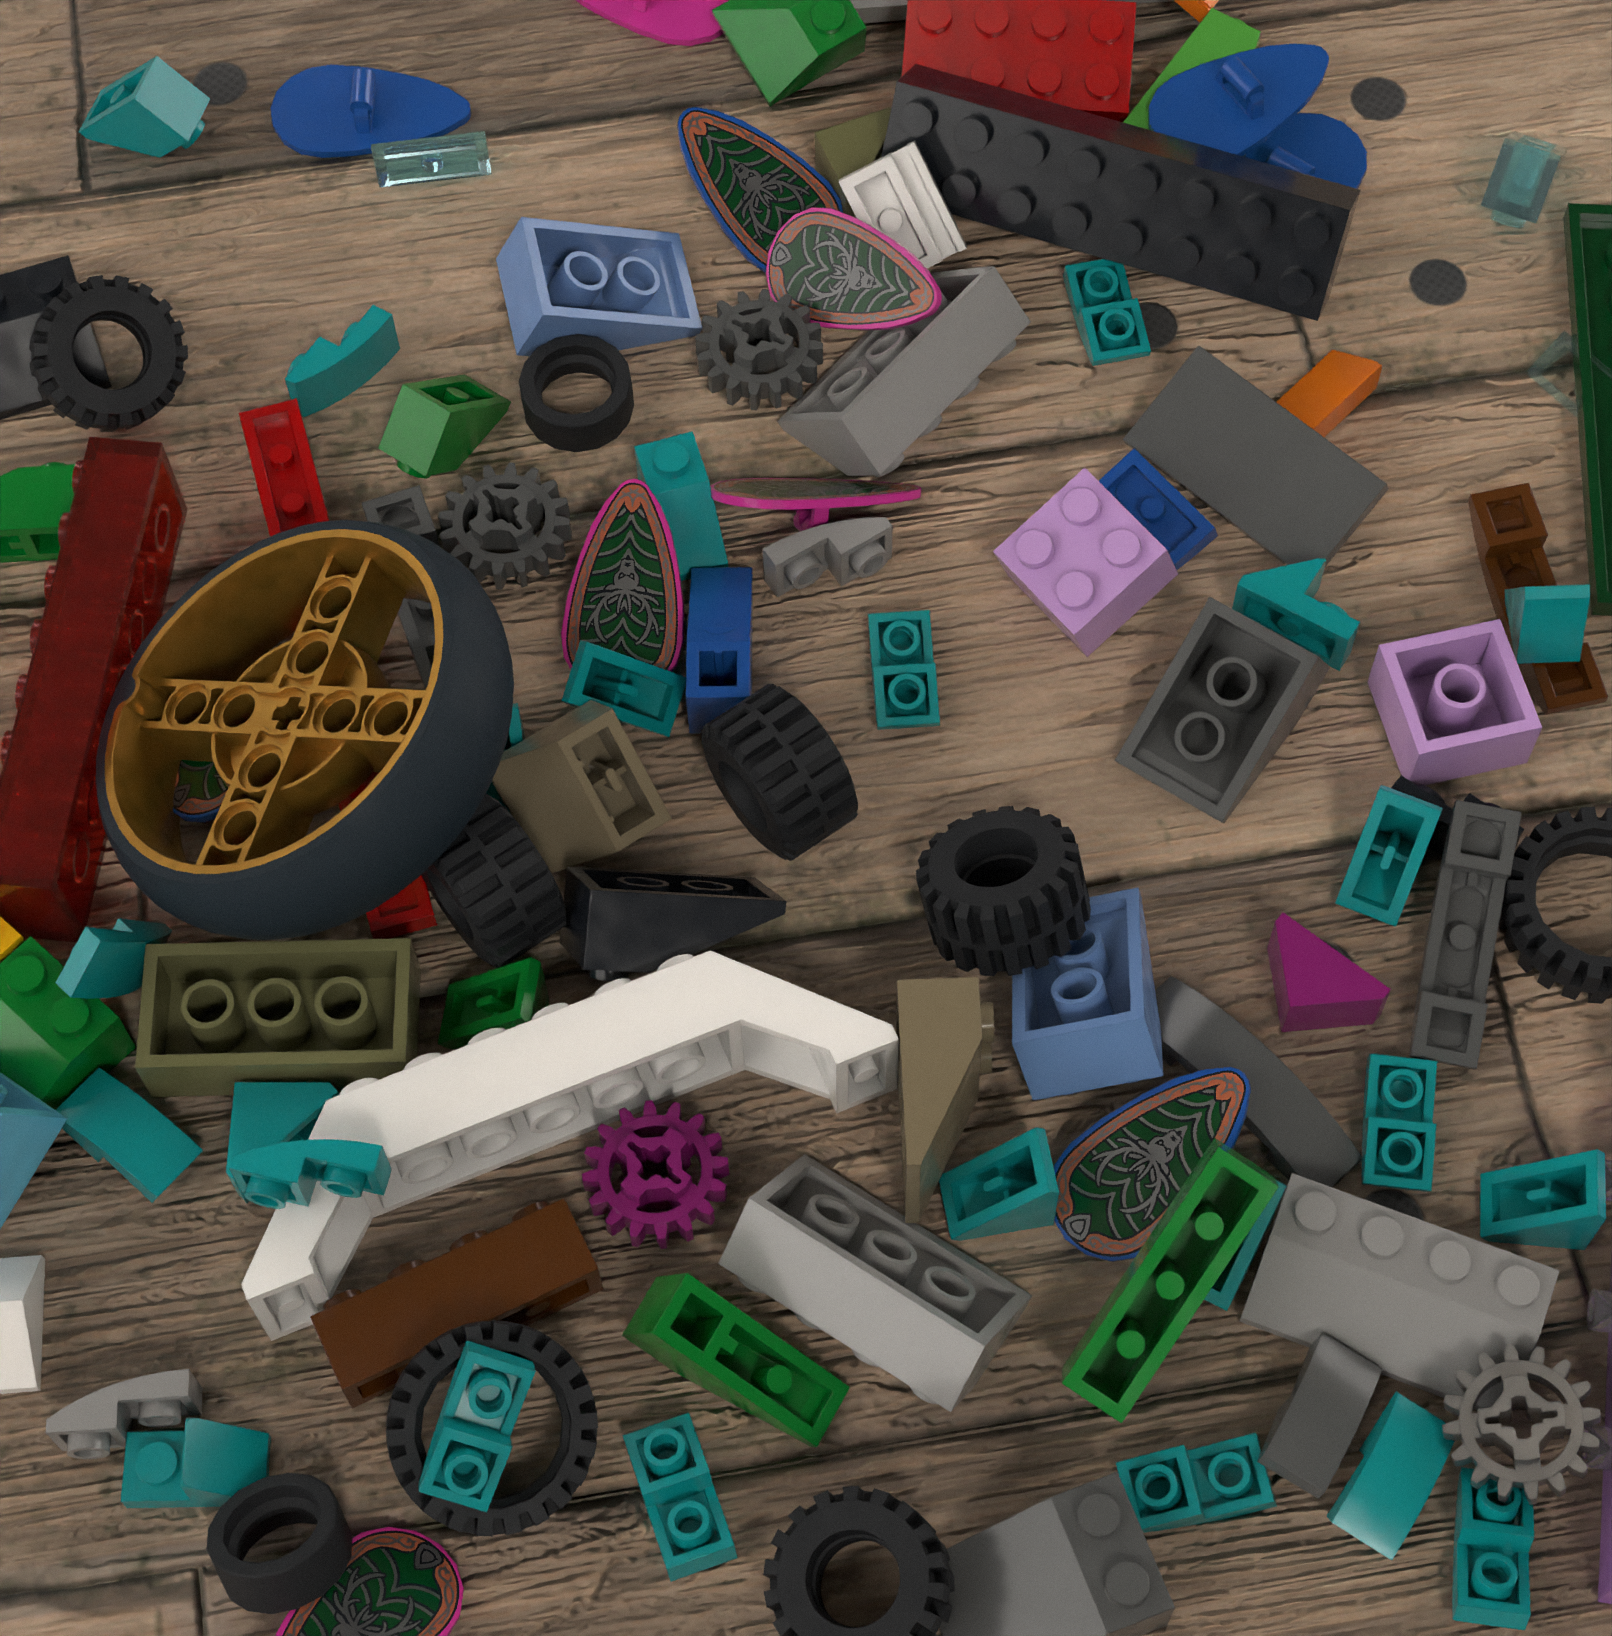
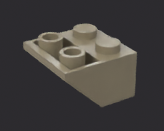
[492,700,672,873]

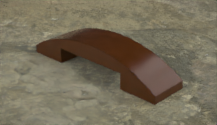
[1468,483,1608,715]

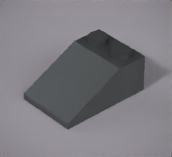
[1114,597,1330,823]
[939,1472,1175,1636]

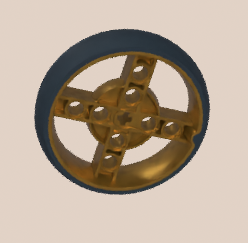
[96,520,514,940]

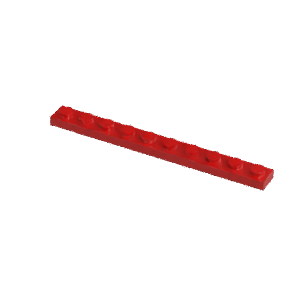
[239,398,437,939]

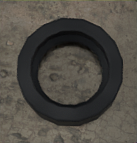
[519,334,634,452]
[206,1473,352,1614]

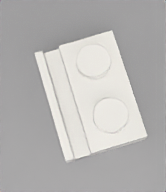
[839,140,967,268]

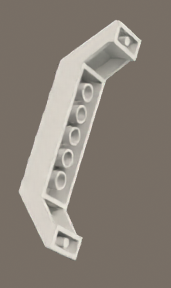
[241,951,899,1341]

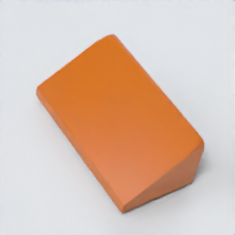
[1277,350,1382,437]

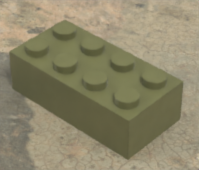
[135,938,421,1097]

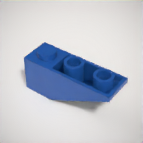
[686,567,753,734]

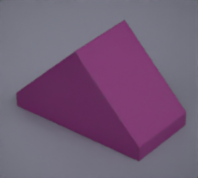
[1267,913,1391,1032]

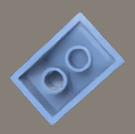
[496,217,702,356]
[1012,887,1163,1101]

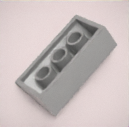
[777,266,1031,477]
[718,1154,1032,1412]
[1239,1173,1560,1411]

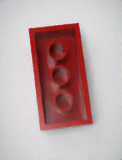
[902,0,1137,122]

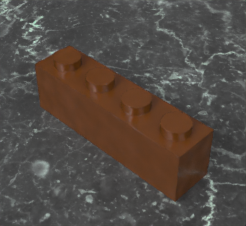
[310,1198,603,1409]

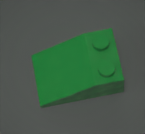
[0,936,136,1110]

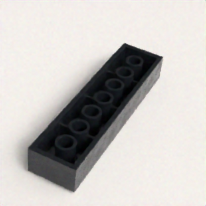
[881,64,1361,321]

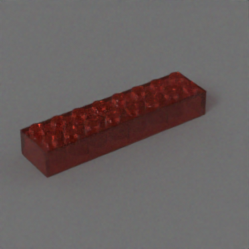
[0,437,188,943]

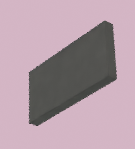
[1123,345,1389,567]

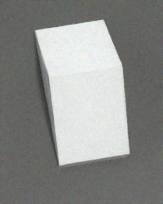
[0,1255,45,1394]

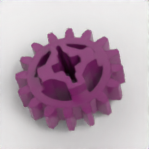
[582,1100,730,1249]

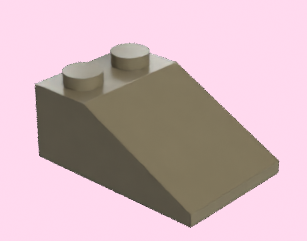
[896,977,994,1223]

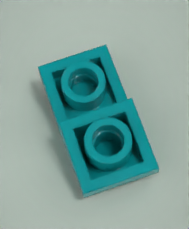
[1063,259,1151,366]
[285,305,400,417]
[868,610,940,730]
[56,918,172,999]
[1362,1053,1437,1192]
[56,1068,203,1203]
[229,1139,392,1209]
[418,1340,536,1512]
[1327,1391,1454,1560]
[622,1412,738,1582]
[1116,1433,1277,1533]
[1452,1467,1534,1631]

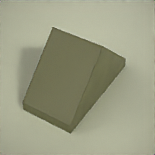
[815,107,891,218]

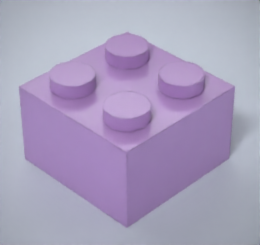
[993,468,1178,657]
[1367,619,1542,786]

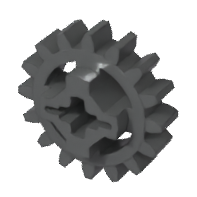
[695,289,823,411]
[438,462,572,590]
[1442,1344,1601,1505]

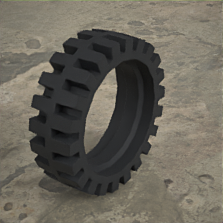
[1499,807,1612,1004]
[386,1320,598,1537]

